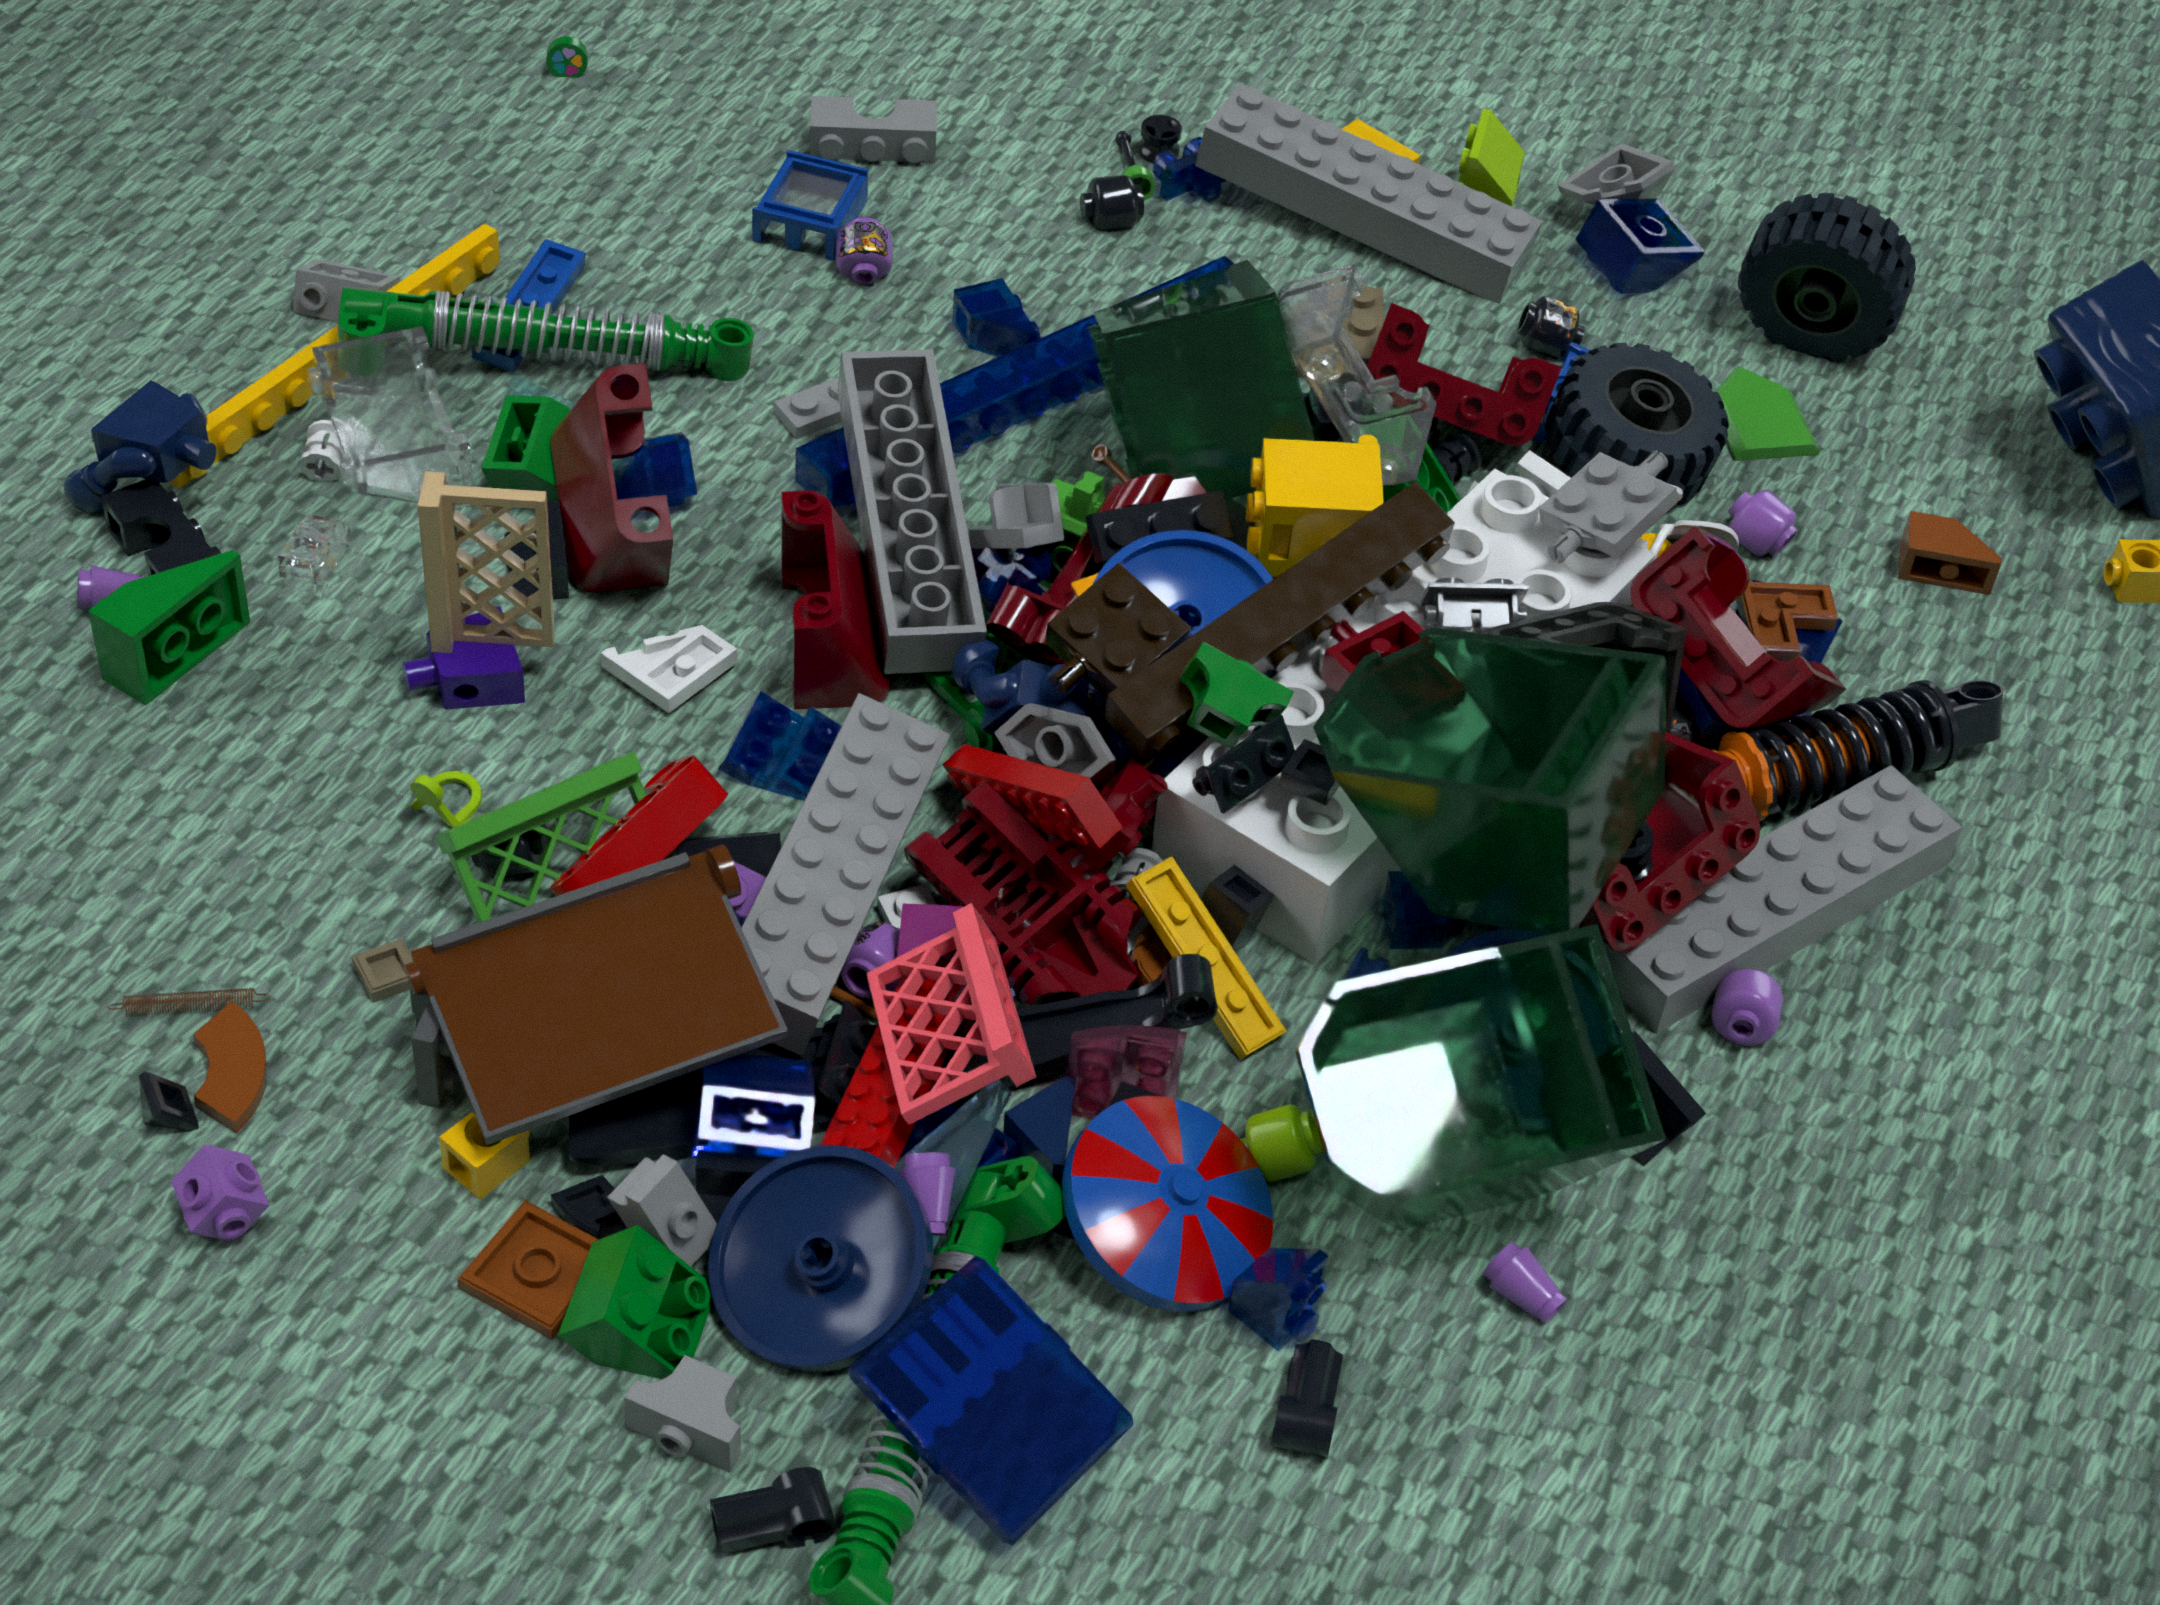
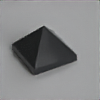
[139,1071,199,1131]

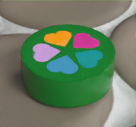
[546,36,588,77]

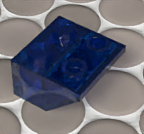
[690,1053,815,1158]

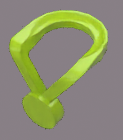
[409,771,483,827]

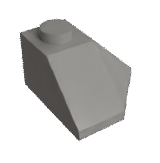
[1558,143,1675,216]
[994,703,1116,792]

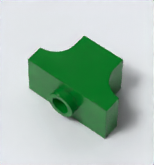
[1179,642,1294,749]

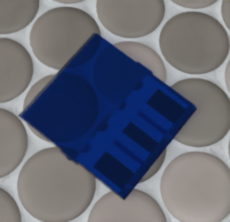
[848,1256,1134,1546]

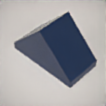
[1002,1076,1076,1187]

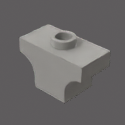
[607,1154,717,1267]
[624,1355,741,1473]

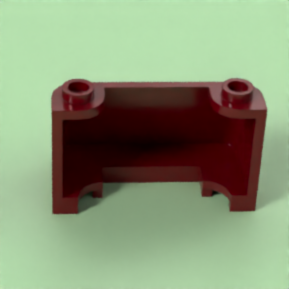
[781,490,890,710]
[1630,525,1847,730]

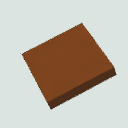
[457,1200,599,1340]

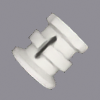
[299,420,353,482]

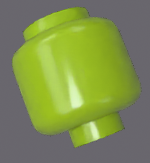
[1240,1104,1323,1182]

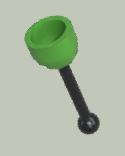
[1115,130,1155,200]

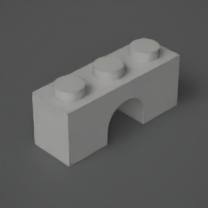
[810,96,937,163]

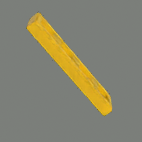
[1126,856,1287,1060]

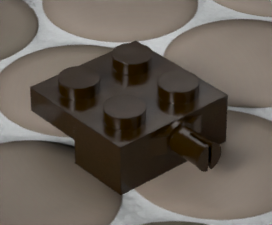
[1045,562,1191,699]

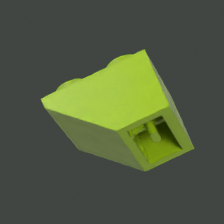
[1457,108,1525,207]

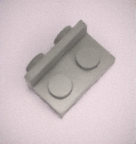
[293,259,400,322]

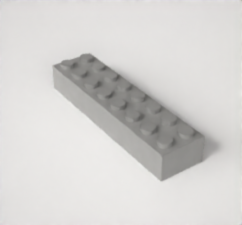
[1195,83,1543,304]
[837,349,987,674]
[742,693,950,1056]
[1589,765,1962,1034]

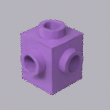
[171,1144,270,1241]

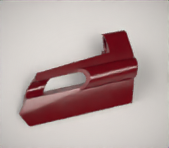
[986,473,1207,667]

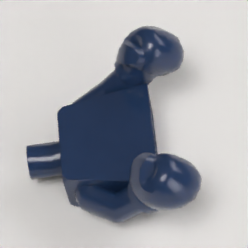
[63,380,217,513]
[952,640,1107,736]

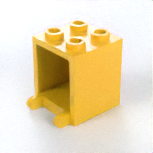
[1246,434,1384,577]

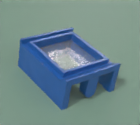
[752,150,868,261]

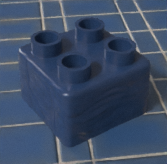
[2034,259,2160,518]

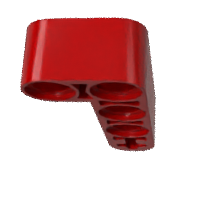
[550,755,728,896]

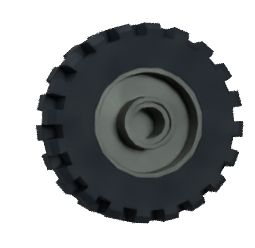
[1738,193,1916,361]
[1545,342,1729,508]

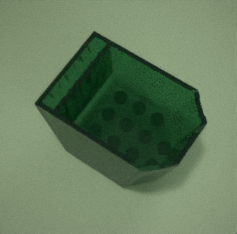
[1088,260,1315,499]
[1313,627,1666,939]
[1295,924,1666,1231]

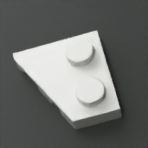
[601,625,737,713]

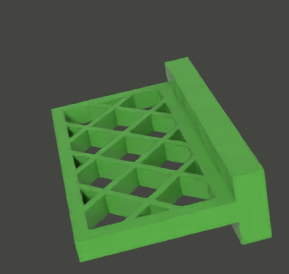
[435,752,673,923]

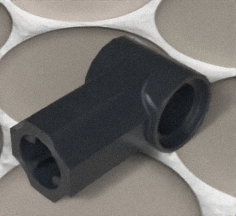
[1270,1339,1343,1458]
[710,1467,837,1554]

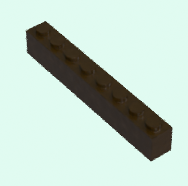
[1104,481,1455,761]

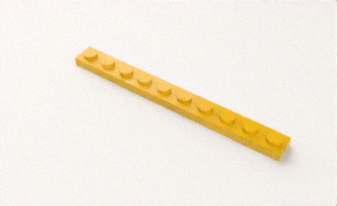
[168,223,500,489]

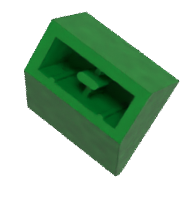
[481,395,571,501]
[557,1225,713,1379]

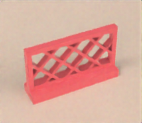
[866,903,1036,1125]

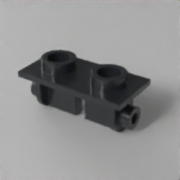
[1192,715,1295,814]
[802,1000,876,1114]

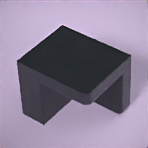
[1201,865,1275,951]

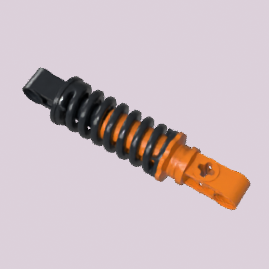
[1619,680,2003,821]

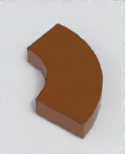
[193,1001,267,1134]

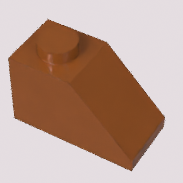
[1898,511,2002,595]

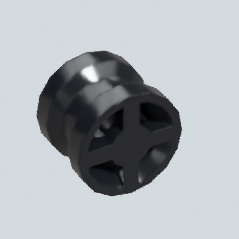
[1139,115,1182,165]

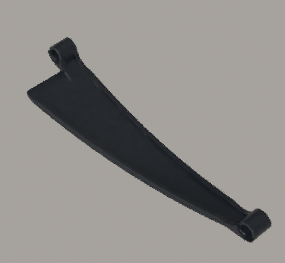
[568,954,1218,1166]

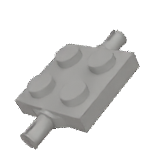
[1539,451,1678,563]

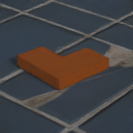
[1736,582,1838,662]

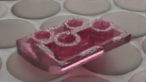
[1067,1025,1187,1116]

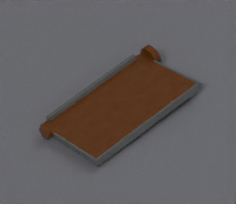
[404,845,788,1145]

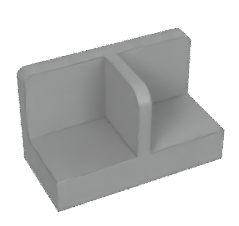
[969,483,1064,548]

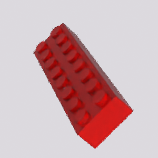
[942,744,1123,849]
[819,961,966,1168]

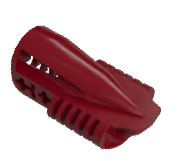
[904,782,1142,1007]

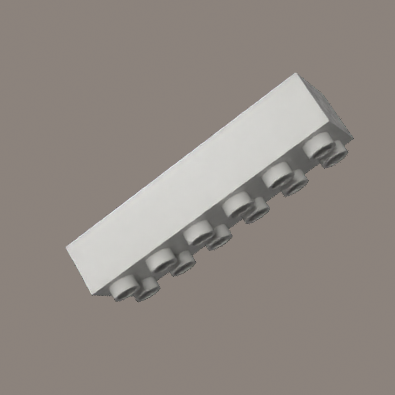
[1151,469,1655,965]

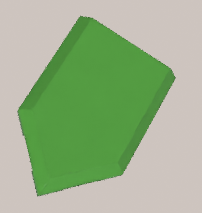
[1715,366,1820,461]

